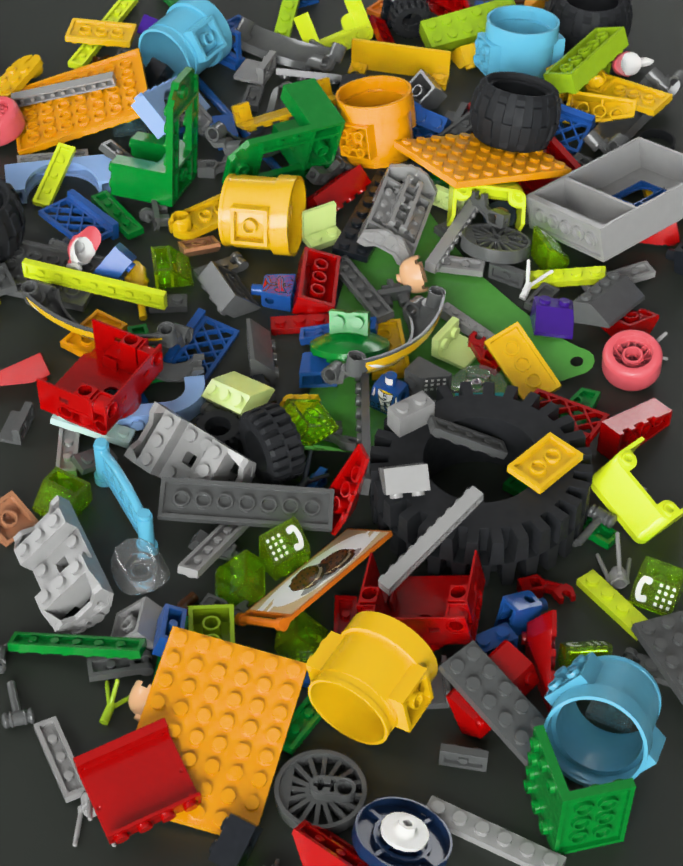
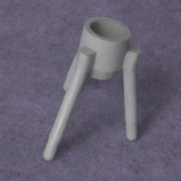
[596,531,632,589]
[73,792,117,847]

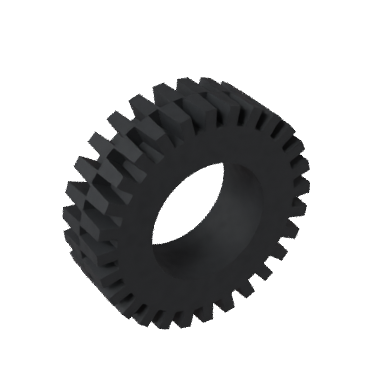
[370,381,593,587]

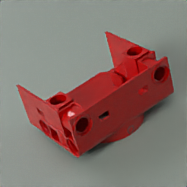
[36,319,163,435]
[356,550,486,652]

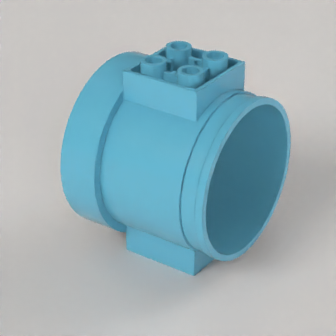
[138,0,232,79]
[473,5,566,80]
[544,651,666,787]

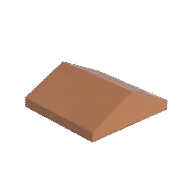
[177,235,221,258]
[0,490,38,547]

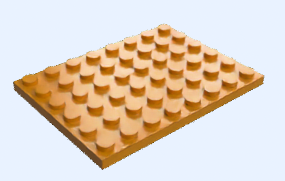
[16,48,148,155]
[393,133,572,189]
[136,626,307,835]

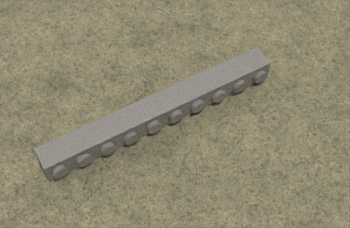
[11,71,117,107]
[424,198,479,274]
[440,302,495,349]
[378,486,483,595]

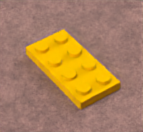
[65,18,137,48]
[371,318,410,380]
[484,321,562,401]

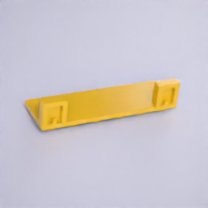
[348,38,451,91]
[231,77,336,132]

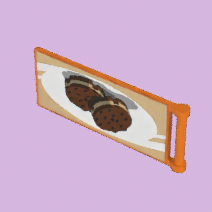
[234,528,393,632]

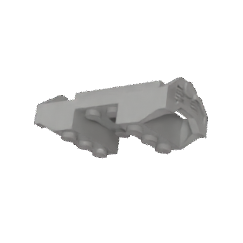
[356,164,438,266]
[124,402,257,483]
[13,495,114,635]

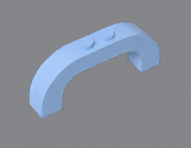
[117,375,206,431]

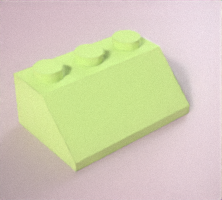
[201,371,275,418]

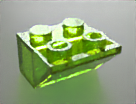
[151,245,193,289]
[32,467,92,516]
[215,549,265,606]

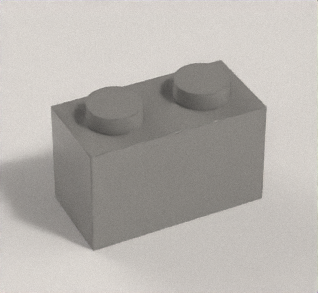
[387,390,435,438]

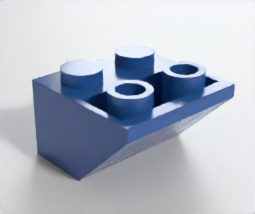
[412,105,451,139]

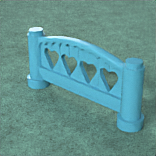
[93,437,159,559]

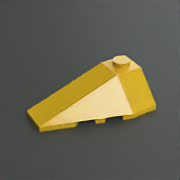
[562,91,638,125]

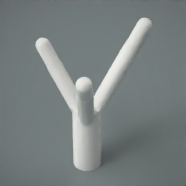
[519,259,554,301]

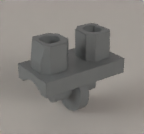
[139,199,170,231]
[377,278,412,308]

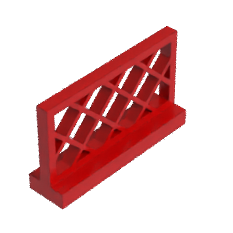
[534,388,610,447]

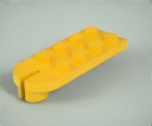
[0,54,43,98]
[584,69,672,116]
[168,193,221,240]

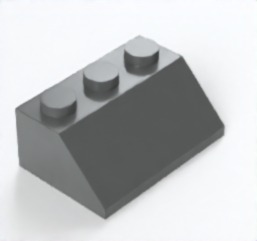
[197,261,261,318]
[246,318,279,387]

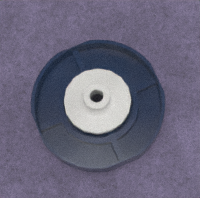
[352,796,453,866]

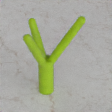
[99,678,129,725]

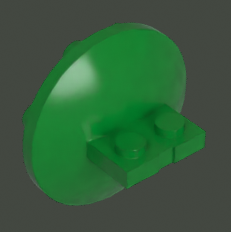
[310,309,390,363]

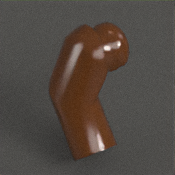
[176,592,199,616]

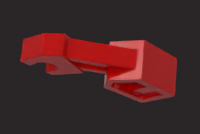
[467,331,501,376]
[516,574,576,604]

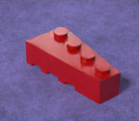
[597,398,673,460]

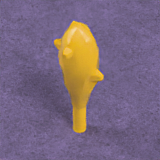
[124,260,150,321]

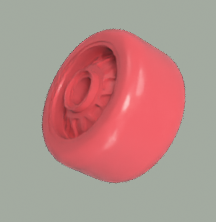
[0,96,25,147]
[602,329,663,391]

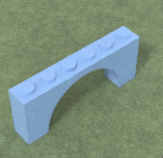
[131,76,210,139]
[4,154,111,204]

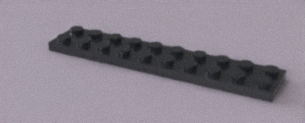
[332,158,418,263]

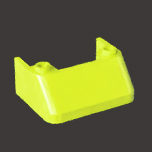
[293,0,374,50]
[447,182,526,231]
[591,437,683,544]

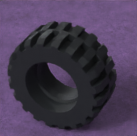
[238,402,306,485]

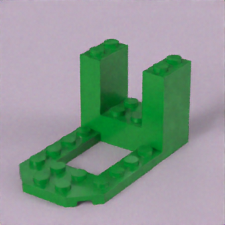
[109,67,199,207]
[222,78,345,184]

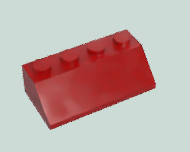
[306,164,371,211]
[292,247,341,315]
[446,640,540,739]

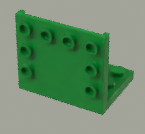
[523,725,636,855]

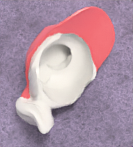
[612,51,654,77]
[66,226,101,271]

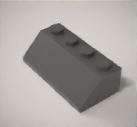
[573,272,645,328]

